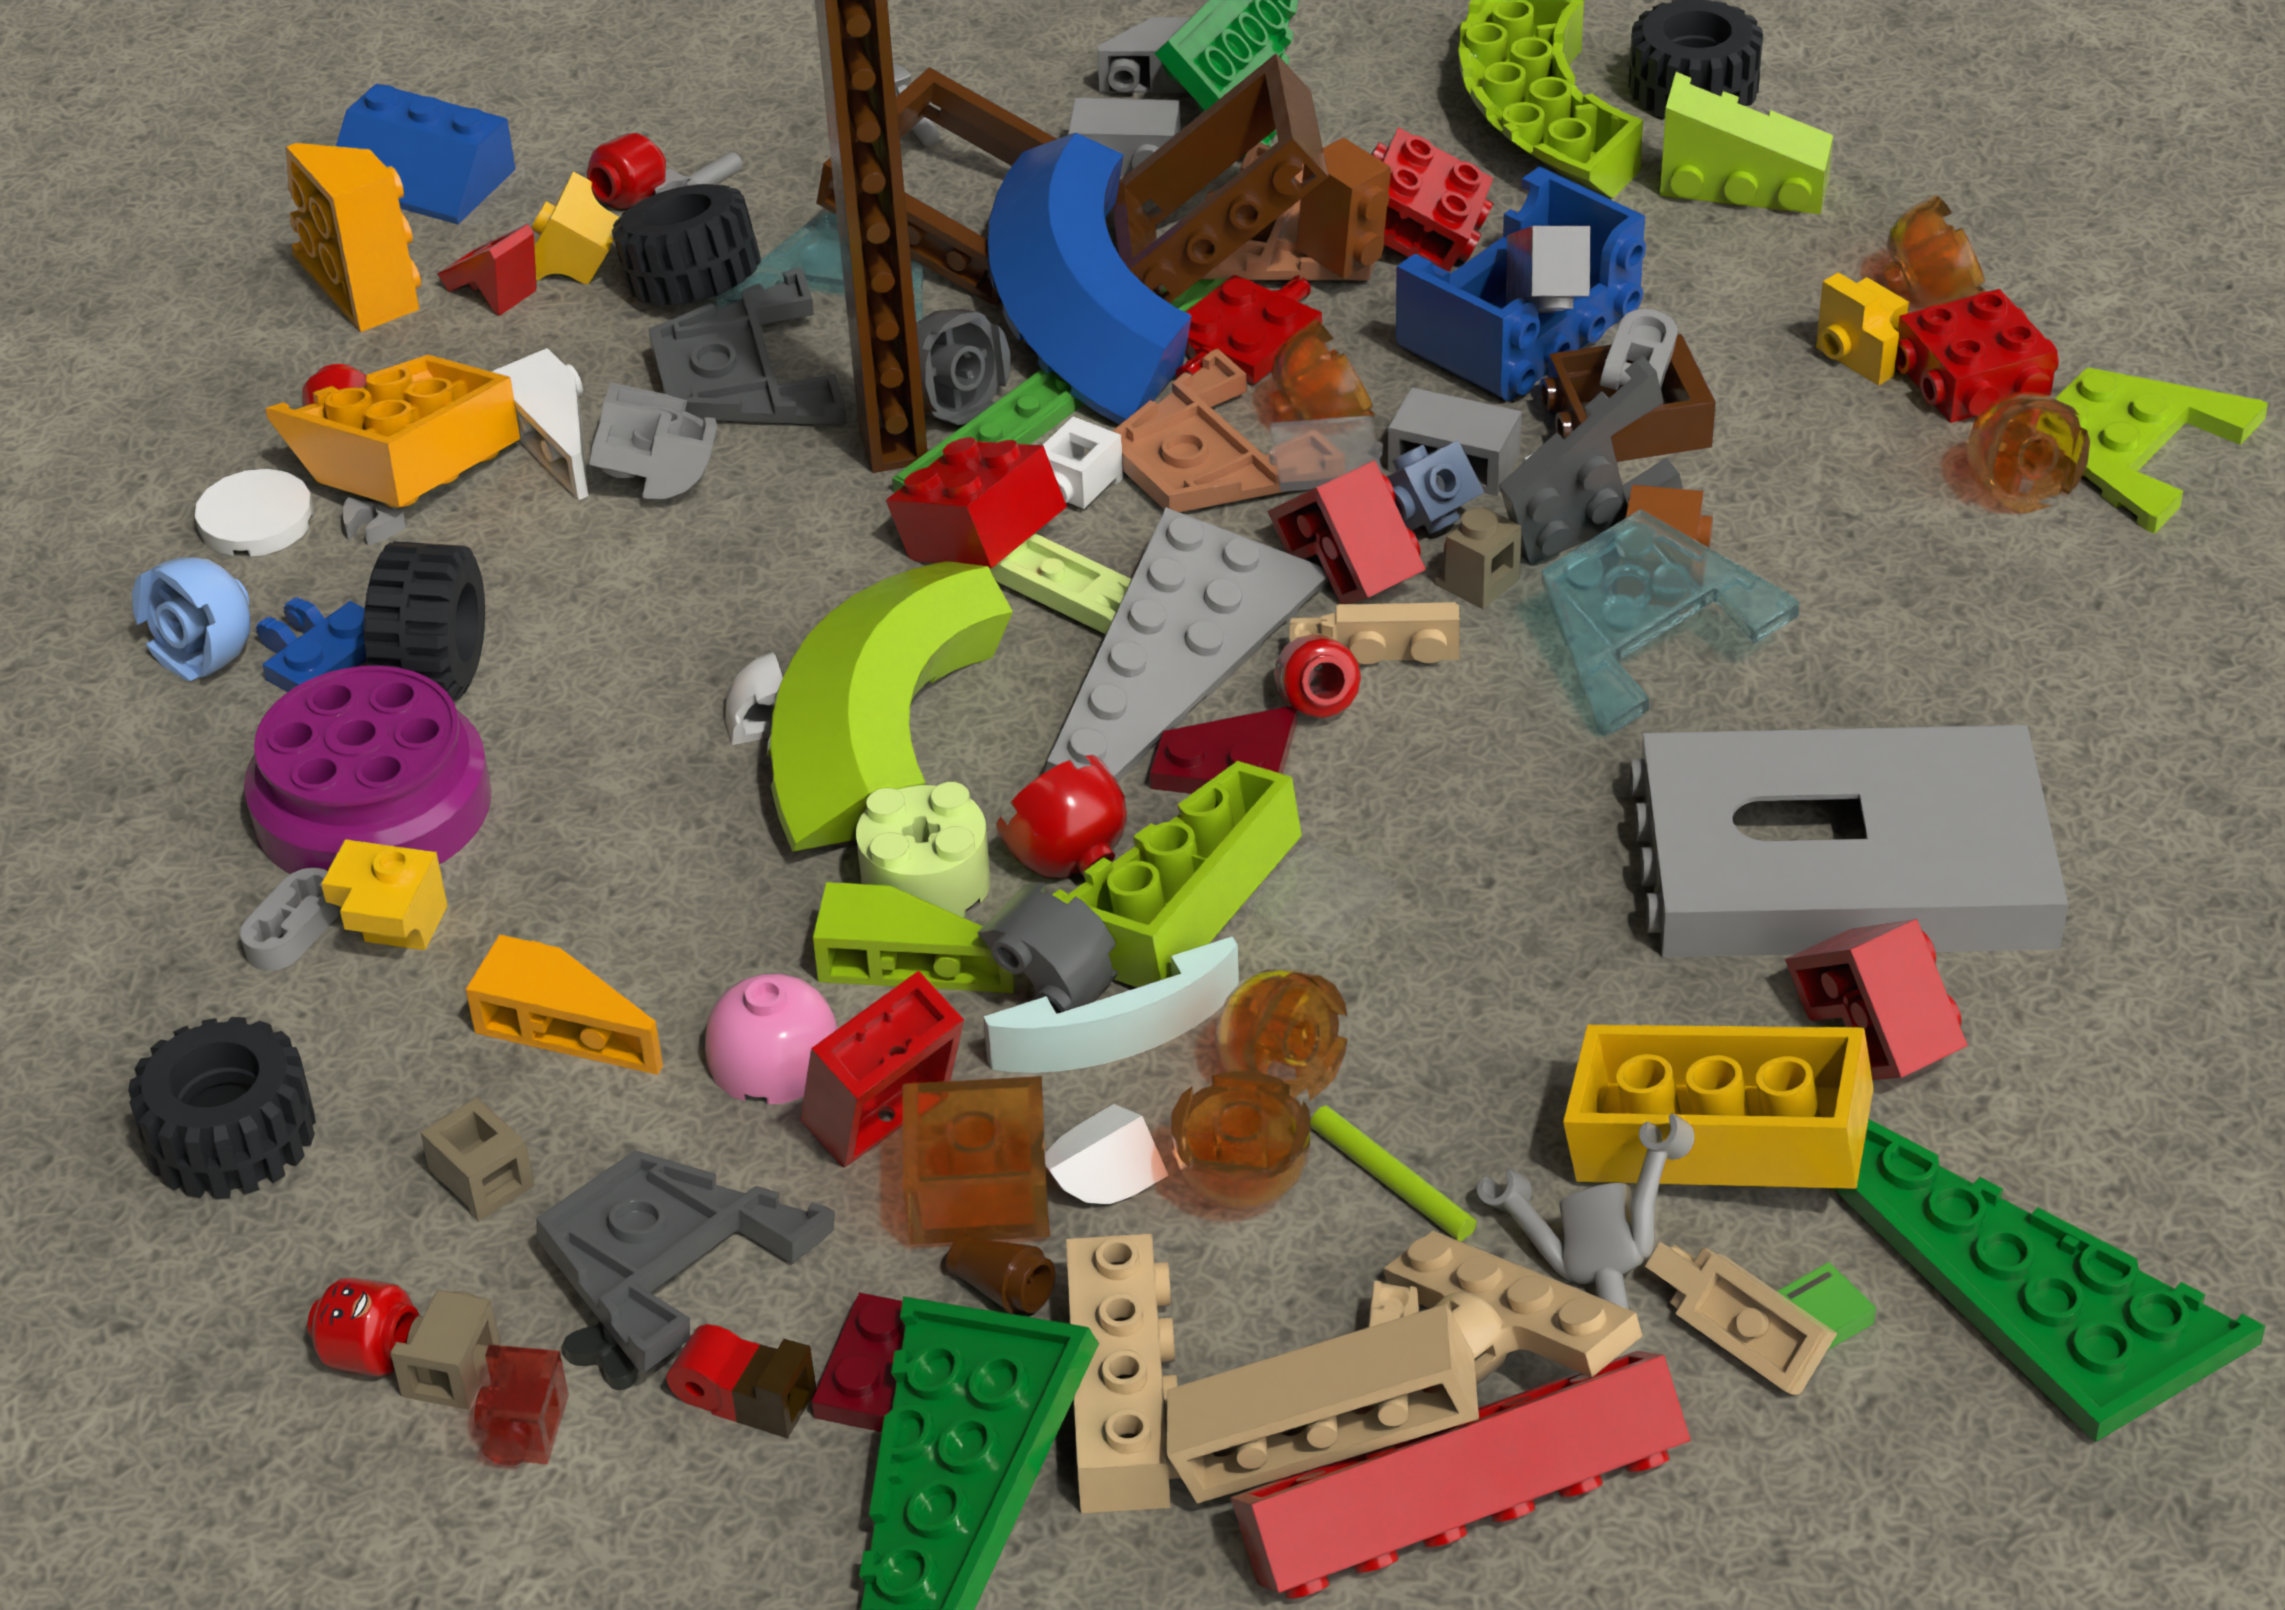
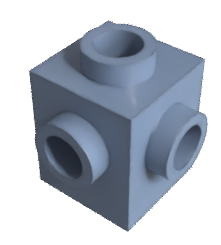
[1386,440,1485,534]

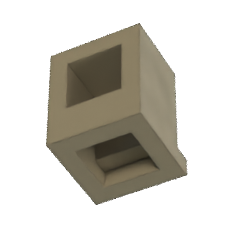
[1436,507,1522,609]
[420,1097,535,1222]
[391,1290,501,1410]

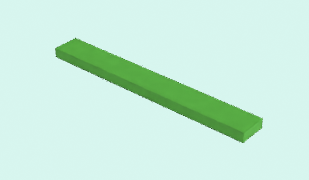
[892,278,1227,492]

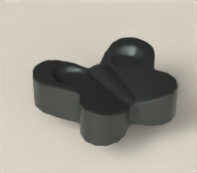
[563,1320,638,1391]

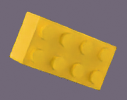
[1563,1024,1874,1189]

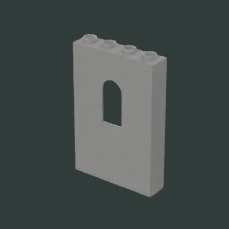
[1629,725,2068,957]

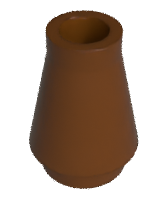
[946,1234,1056,1314]

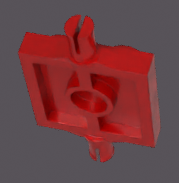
[1176,274,1322,385]

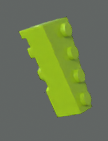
[1052,761,1302,987]

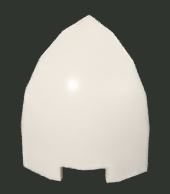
[725,652,783,745]
[1043,1104,1169,1204]

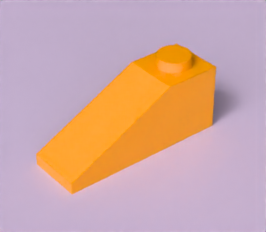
[466,934,663,1075]

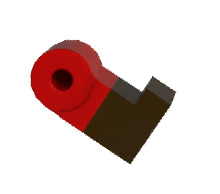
[666,1324,817,1439]

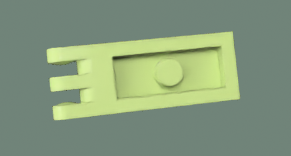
[989,533,1132,634]

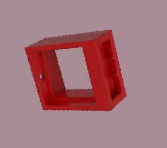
[800,970,964,1168]

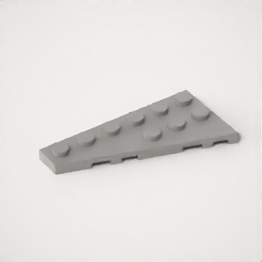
[1044,507,1330,782]

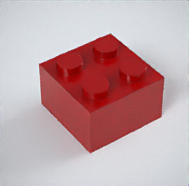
[886,437,1067,569]

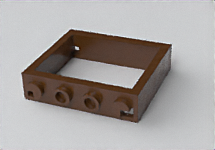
[1113,54,1329,303]
[816,67,1057,306]

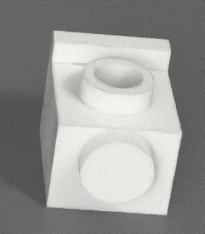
[1043,417,1123,509]

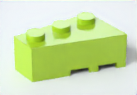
[1660,72,1833,214]

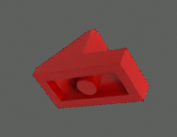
[437,224,537,316]

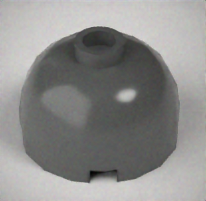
[916,309,1010,425]

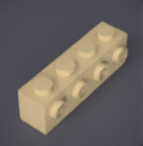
[1066,1234,1181,1513]
[1167,1303,1479,1504]

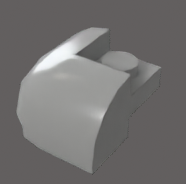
[589,382,717,499]

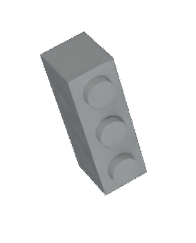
[1506,226,1590,313]

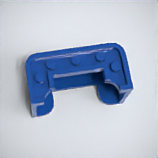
[1396,166,1646,401]

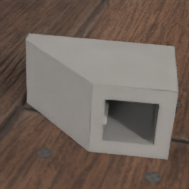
[1097,17,1191,93]

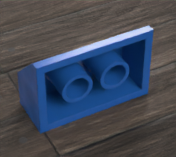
[336,83,516,225]

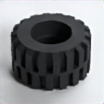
[1628,0,1763,119]
[612,184,761,305]
[364,541,485,699]
[128,1017,316,1199]

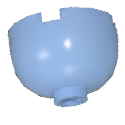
[132,557,250,681]

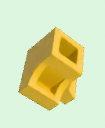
[531,171,619,284]
[1816,272,1909,386]
[321,839,448,950]

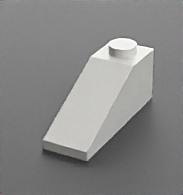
[491,348,588,500]

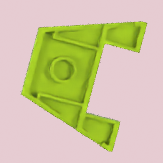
[2026,367,2268,534]

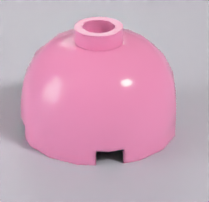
[705,974,838,1104]

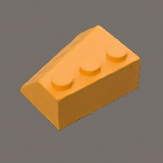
[286,143,421,332]
[265,354,520,508]

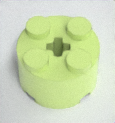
[856,782,990,917]

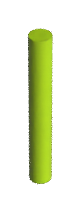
[1310,1105,1477,1242]

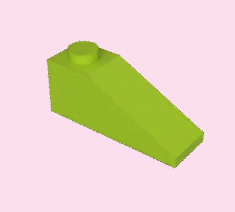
[813,882,1016,993]

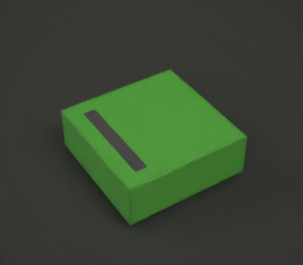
[1777,1262,1876,1350]

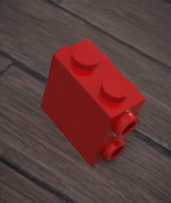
[1371,127,1493,272]
[1896,289,2059,423]

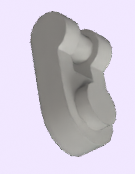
[1600,309,1677,390]

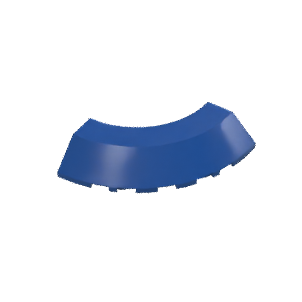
[987,133,1192,425]

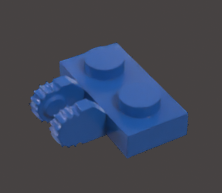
[255,597,367,692]

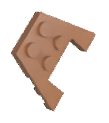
[1201,142,1377,280]
[1113,349,1345,512]

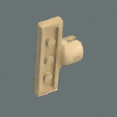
[1383,1231,1643,1385]

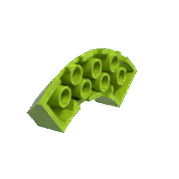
[1458,0,1643,199]
[767,561,1013,852]

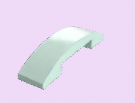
[983,936,1239,1073]

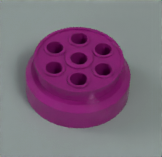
[244,666,492,874]

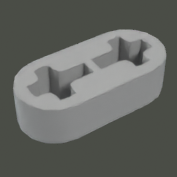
[240,868,341,971]

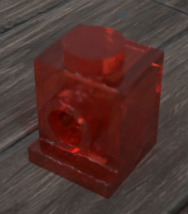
[474,1344,569,1466]

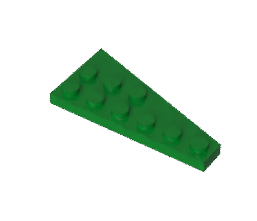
[1154,0,1298,156]
[1833,1118,2266,1442]
[859,1296,1099,1610]

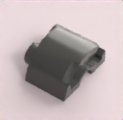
[977,882,1118,1014]

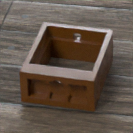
[1540,334,1716,462]

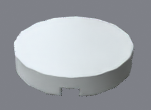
[195,469,314,557]

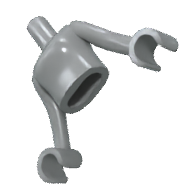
[1477,1113,1694,1309]

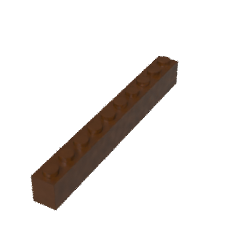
[815,0,928,473]

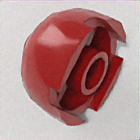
[996,755,1127,879]

